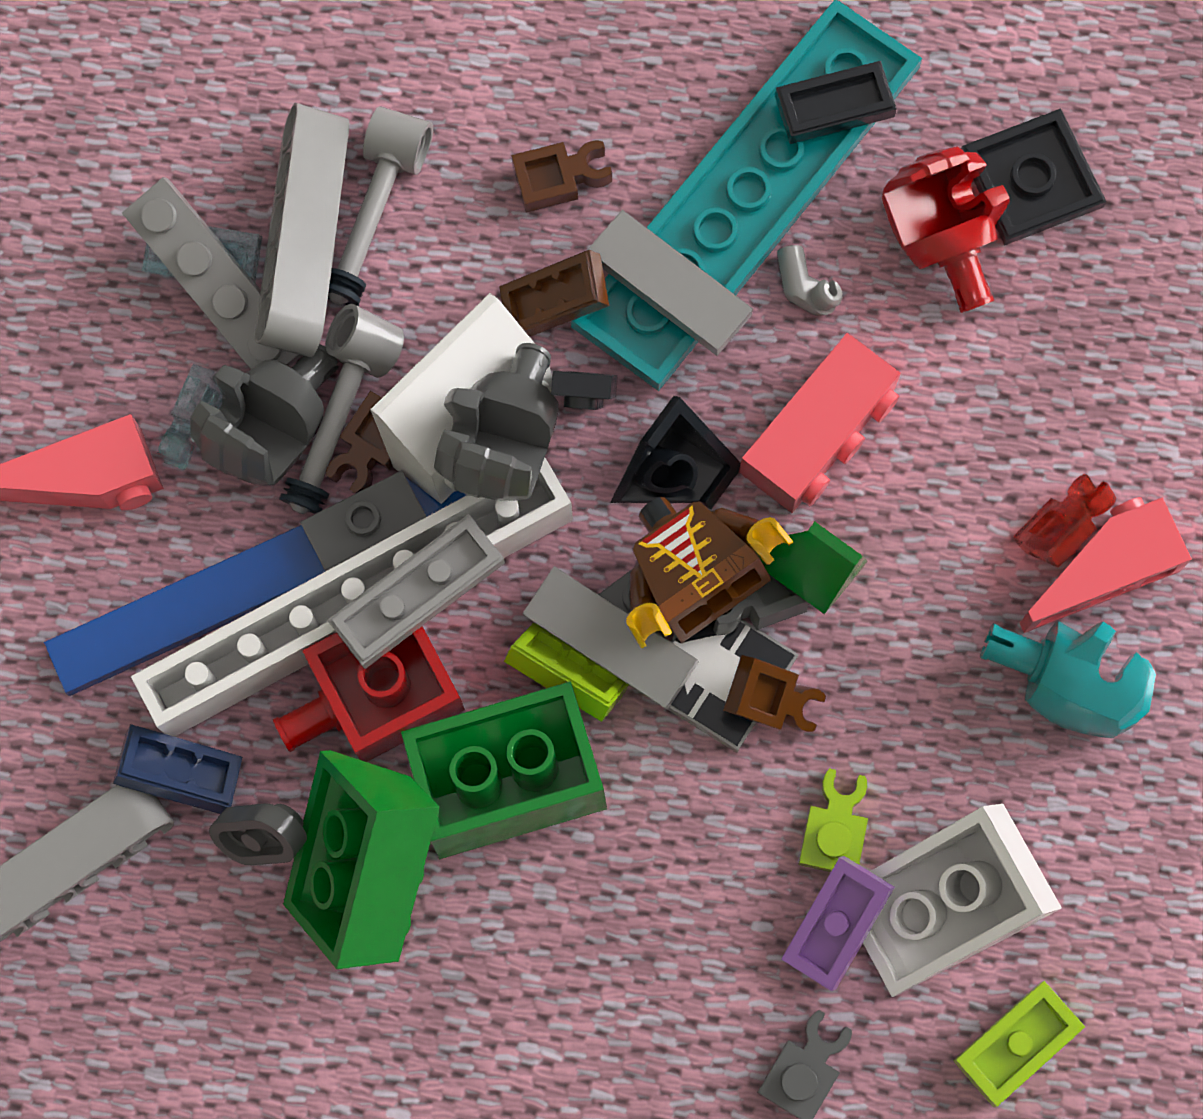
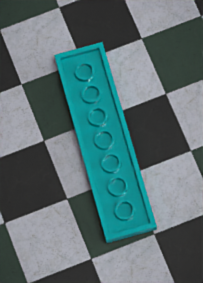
[571,0,923,391]

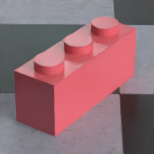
[739,333,901,513]

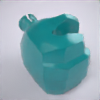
[980,621,1156,739]

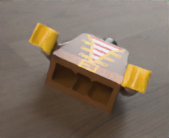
[626,497,793,649]

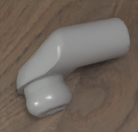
[777,245,843,316]

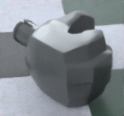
[434,343,559,501]
[190,344,339,485]

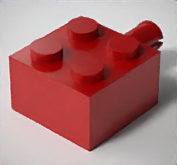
[273,626,465,762]

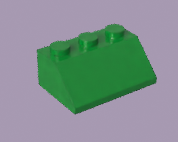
[401,681,607,860]
[283,750,440,969]

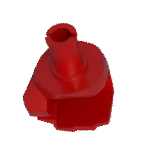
[882,146,1010,313]

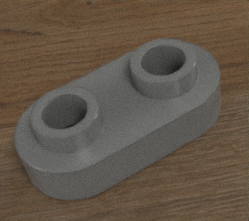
[209,803,307,865]

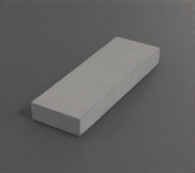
[587,210,753,356]
[327,514,505,669]
[522,566,699,710]

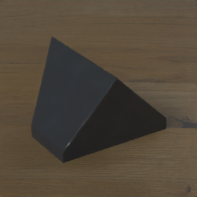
[610,396,741,510]

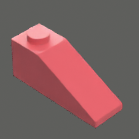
[0,414,164,510]
[1020,497,1192,633]

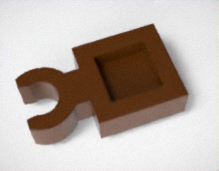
[511,140,612,213]
[326,390,393,494]
[723,655,826,732]

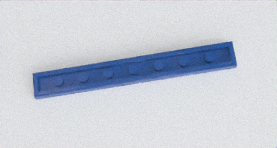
[44,477,467,696]

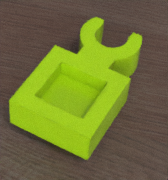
[798,768,868,872]

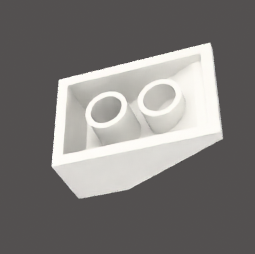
[863,804,1061,997]

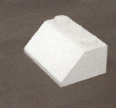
[370,293,552,504]

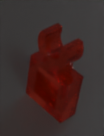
[1013,474,1117,568]

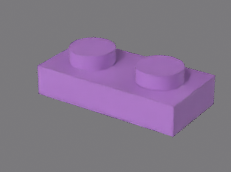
[781,856,895,991]

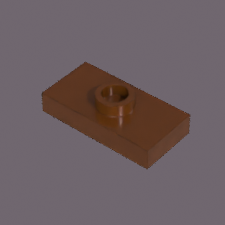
[499,249,609,337]

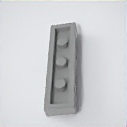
[122,177,302,369]

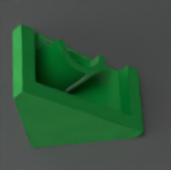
[755,521,868,615]

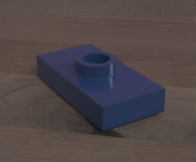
[113,724,243,814]

